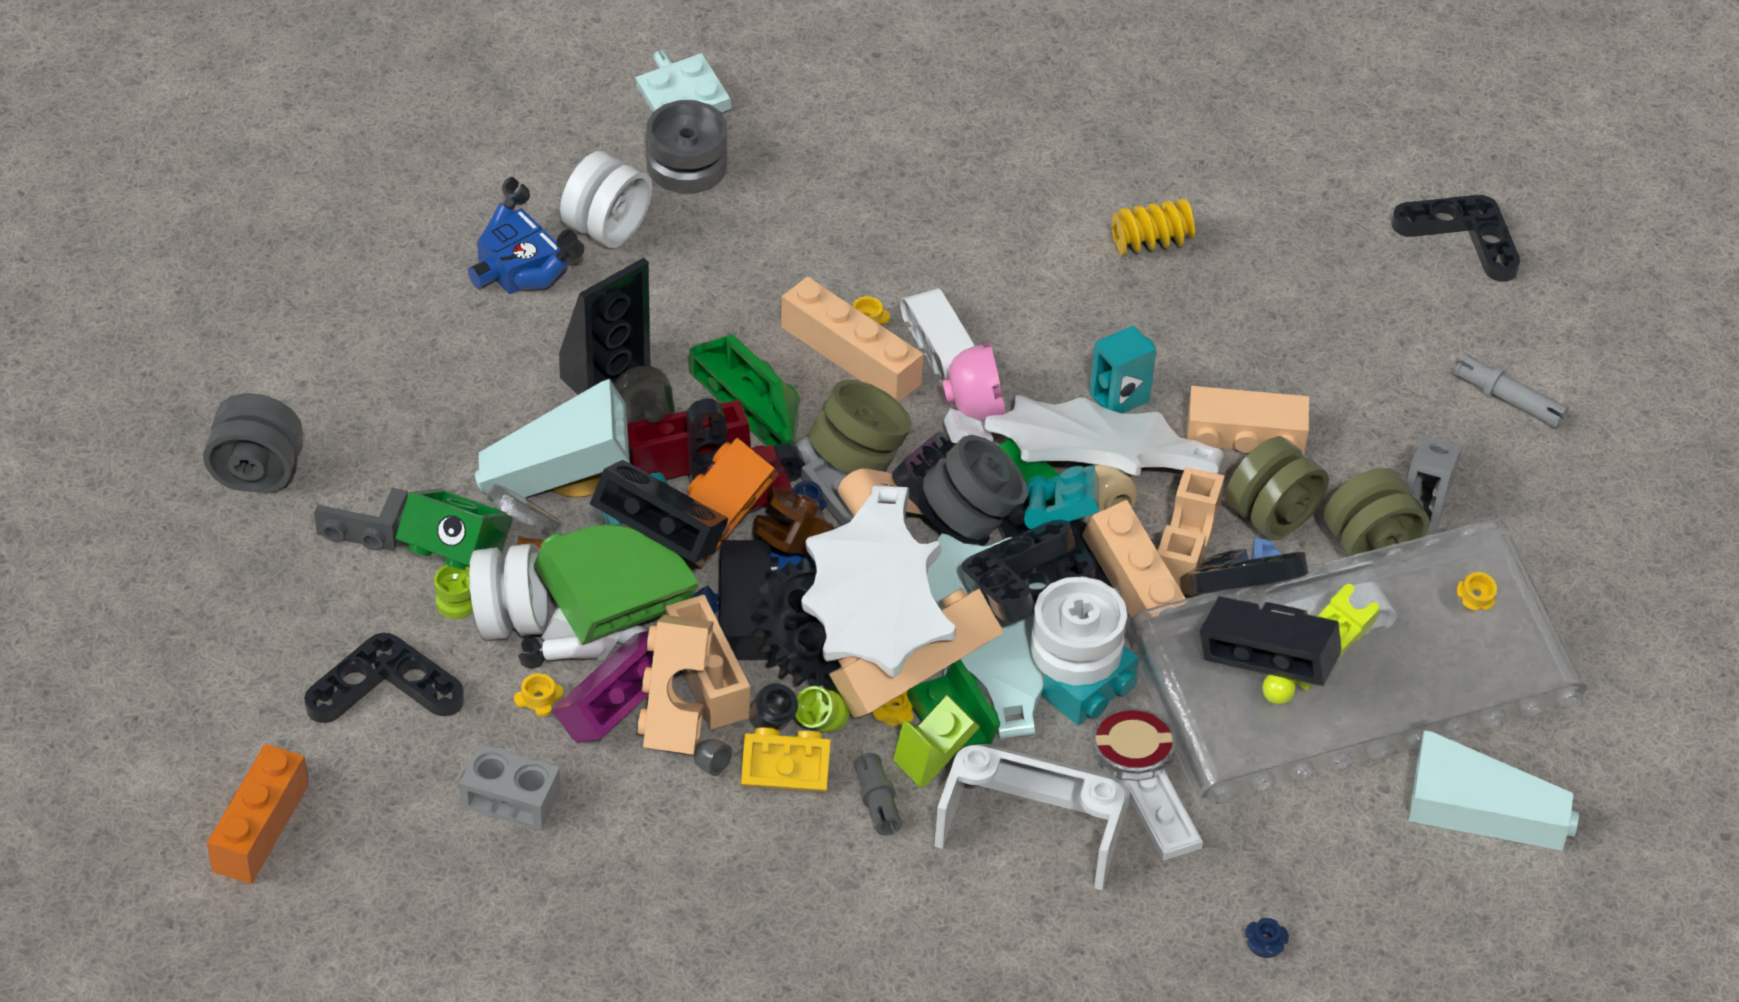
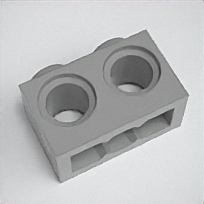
[459,744,561,831]

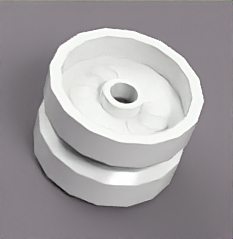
[560,151,653,248]
[469,543,549,641]
[1031,577,1127,686]

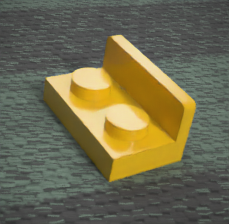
[741,728,831,793]

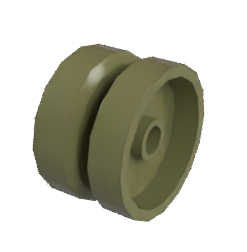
[808,380,912,474]
[1225,436,1329,541]
[1323,468,1430,571]

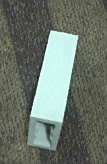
[475,379,629,505]
[1408,730,1579,851]

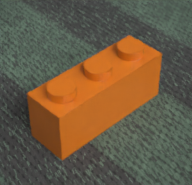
[686,438,780,569]
[207,744,308,884]

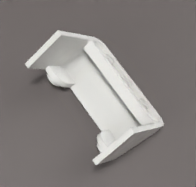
[934,744,1130,890]

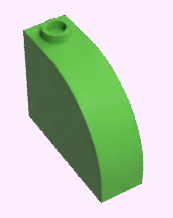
[534,525,699,645]

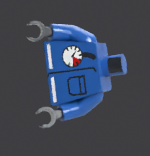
[468,177,584,294]

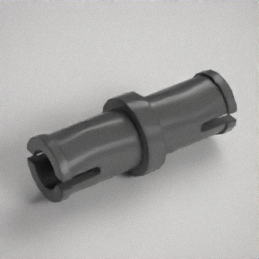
[854,753,903,835]

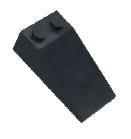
[559,257,651,395]

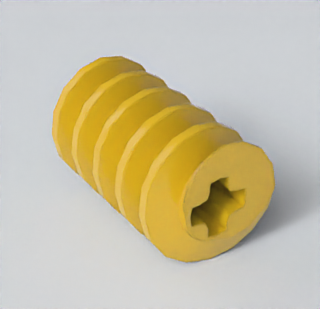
[1111,198,1195,256]

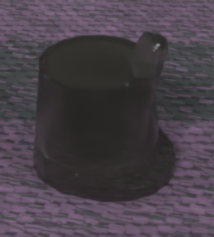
[614,366,677,423]

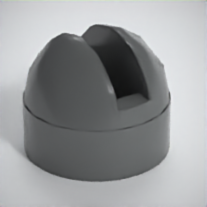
[694,739,732,776]

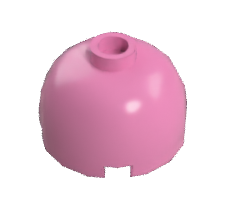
[942,343,1006,421]

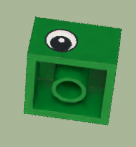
[395,488,513,570]

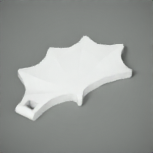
[984,395,1224,476]
[802,486,956,677]

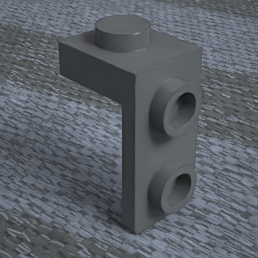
[314,488,408,551]

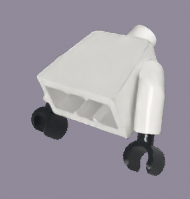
[518,605,648,669]

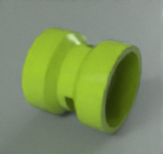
[434,565,473,619]
[795,686,850,733]

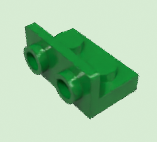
[907,660,1000,761]

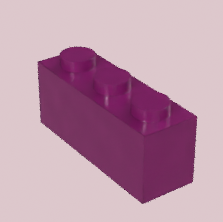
[551,631,654,743]

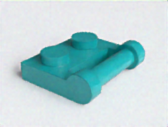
[1024,465,1099,529]

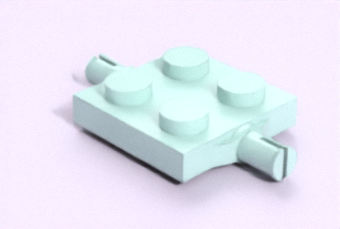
[635,50,732,112]

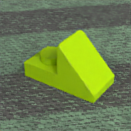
[893,695,980,789]

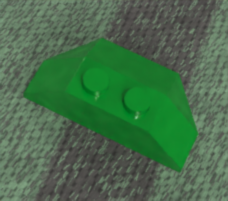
[689,334,800,465]

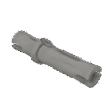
[1454,353,1569,429]

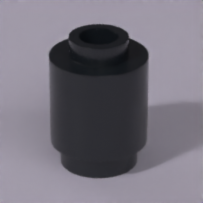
[749,683,798,732]

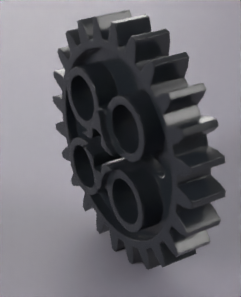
[750,558,842,690]

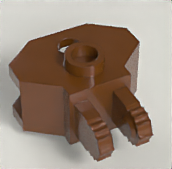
[753,486,837,557]

